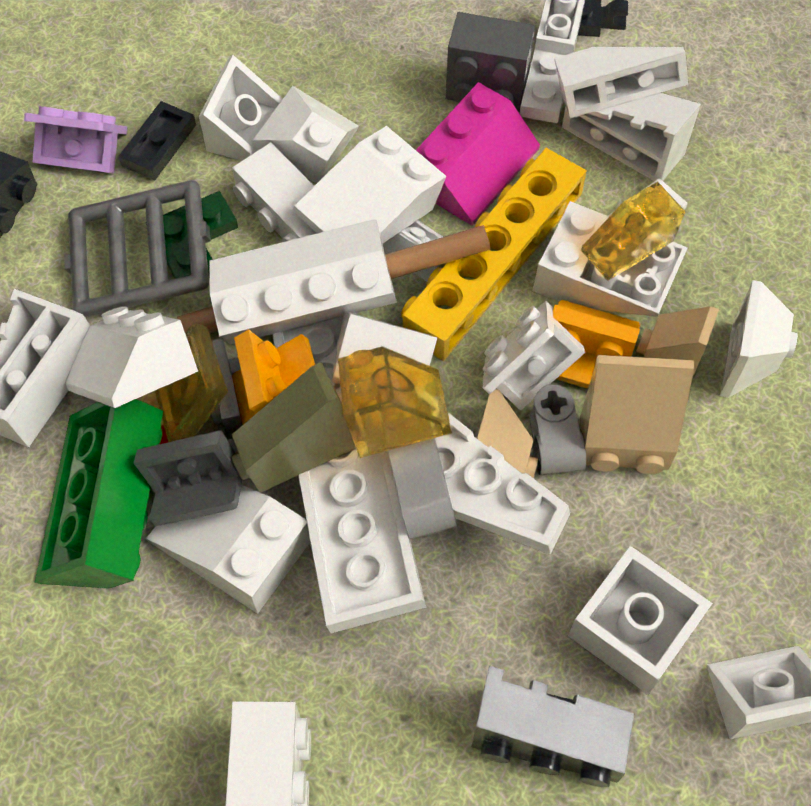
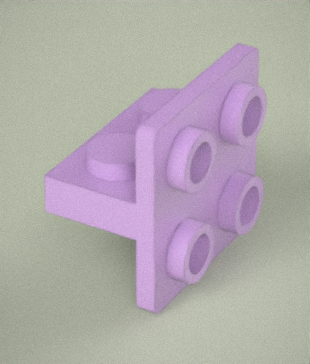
[24,106,127,173]

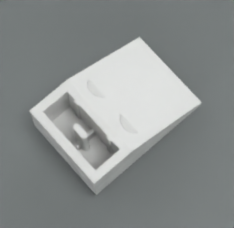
[532,201,687,317]

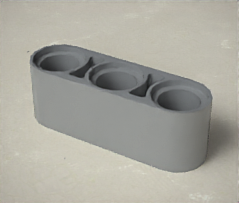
[381,408,457,539]

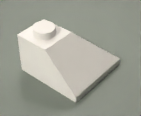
[252,86,359,183]
[720,280,798,398]

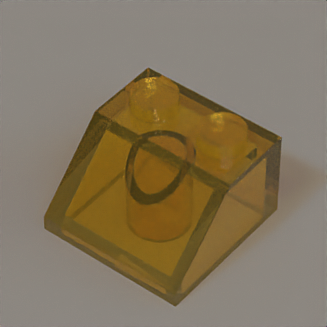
[338,346,452,458]

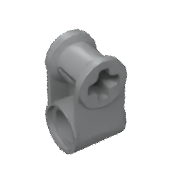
[530,385,586,475]

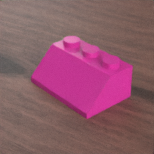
[416,82,540,226]

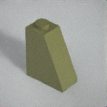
[232,362,361,493]

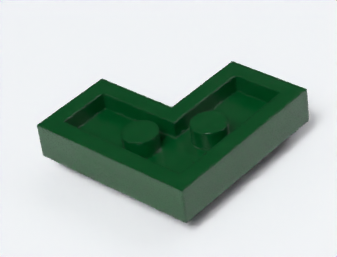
[146,191,238,279]

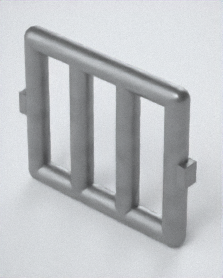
[64,180,211,317]

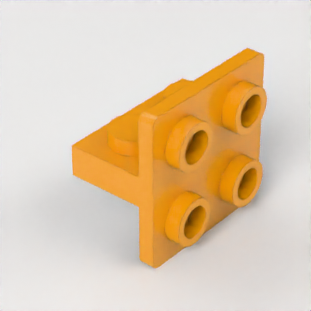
[553,300,640,389]
[232,329,315,425]

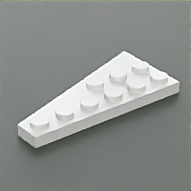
[376,394,570,554]

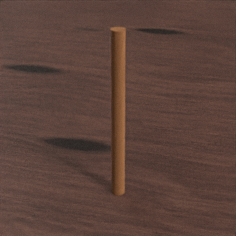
[177,225,490,340]

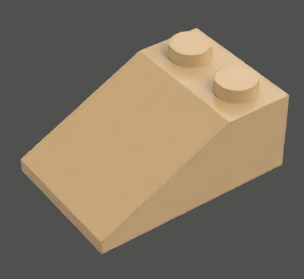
[580,355,694,474]

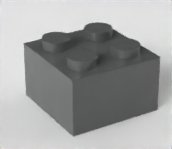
[445,12,535,112]

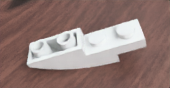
[520,0,585,123]

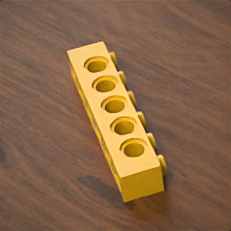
[401,147,587,362]

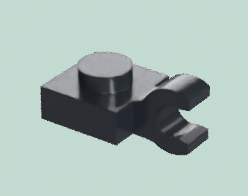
[578,0,628,37]

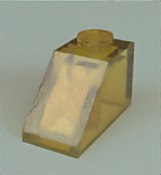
[581,181,686,281]

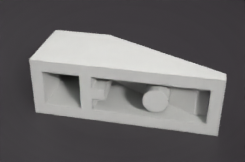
[554,47,688,118]

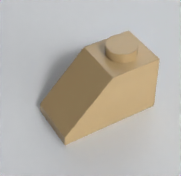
[636,306,719,375]
[477,389,538,478]

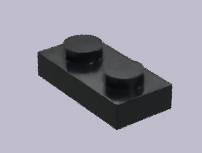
[118,101,196,181]

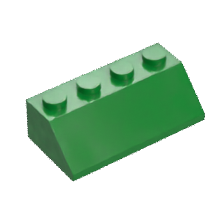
[35,399,163,589]

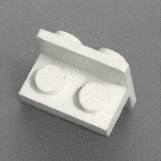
[482,301,585,410]

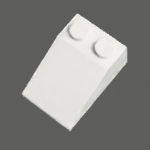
[293,126,447,244]
[146,485,311,614]

